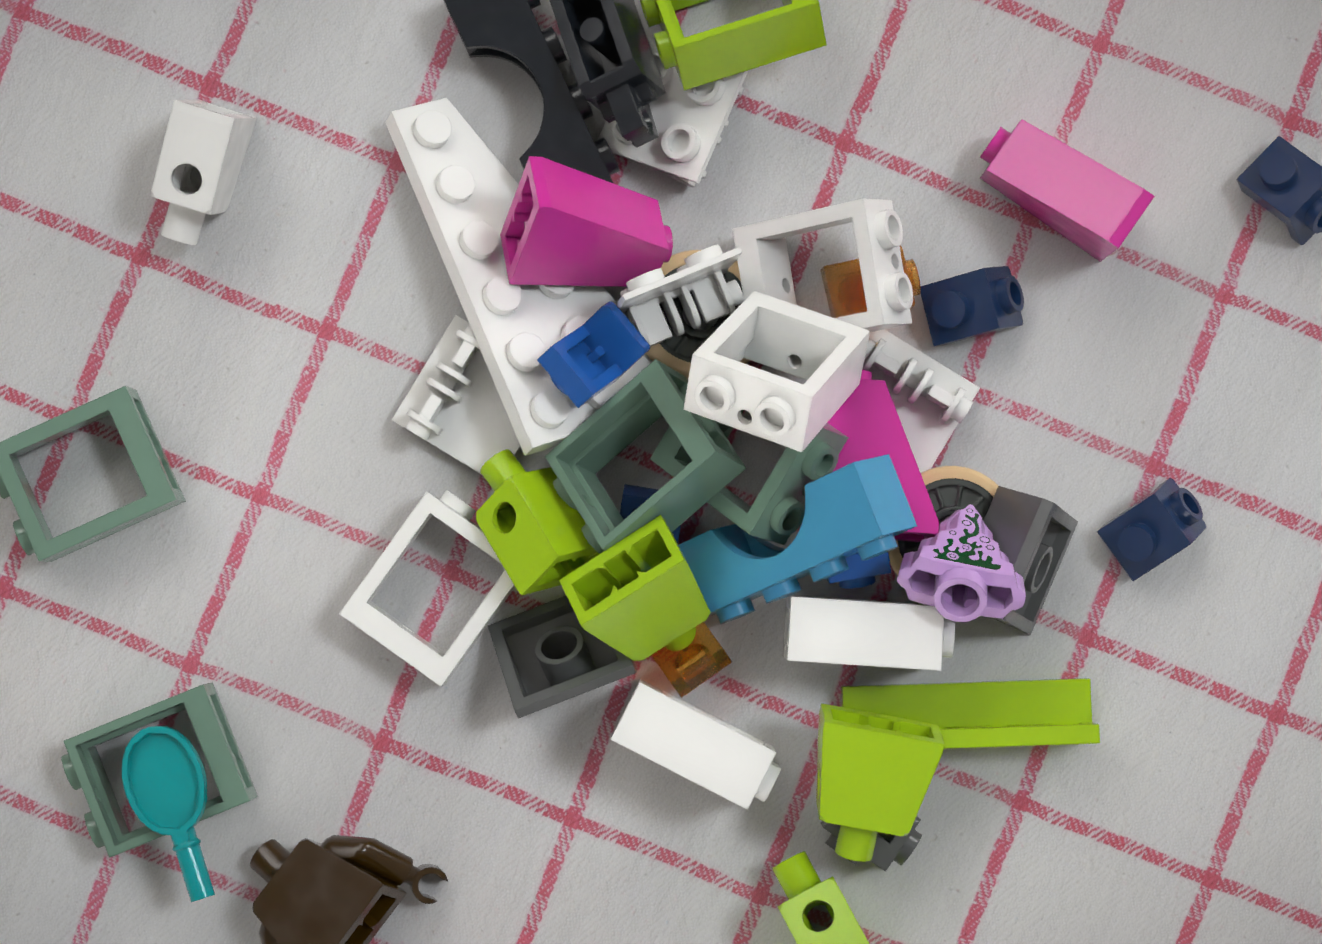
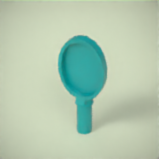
[122,726,215,902]

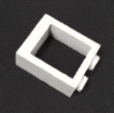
[732,198,913,332]
[683,291,870,452]
[339,490,515,687]
[782,595,955,671]
[610,679,781,810]

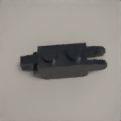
[549,0,666,148]

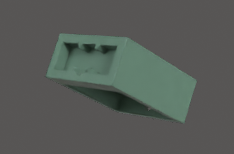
[545,359,746,553]
[0,386,186,562]
[650,410,849,545]
[61,682,258,858]

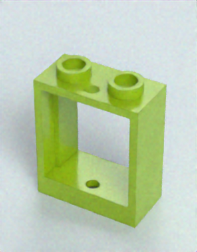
[640,0,827,91]

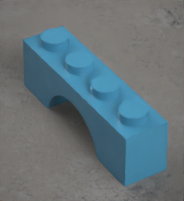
[678,454,917,624]

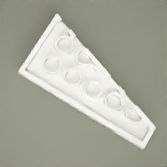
[385,97,653,456]

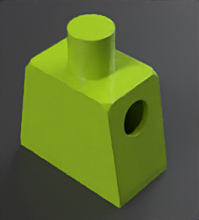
[476,449,600,596]
[559,515,711,661]
[816,703,945,862]
[772,851,869,944]

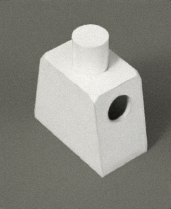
[151,99,257,245]

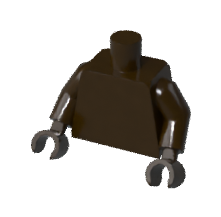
[250,835,448,944]

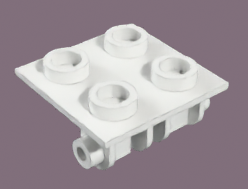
[598,35,748,187]
[616,244,744,346]
[392,315,520,474]
[862,329,980,473]

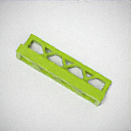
[841,678,1100,749]

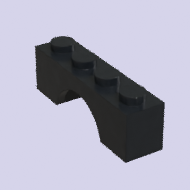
[443,0,620,184]

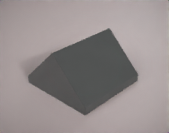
[984,486,1078,635]
[488,596,637,719]

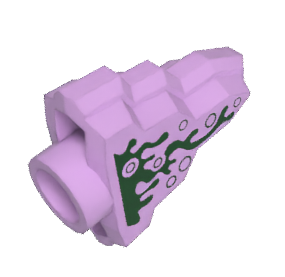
[897,504,1026,622]

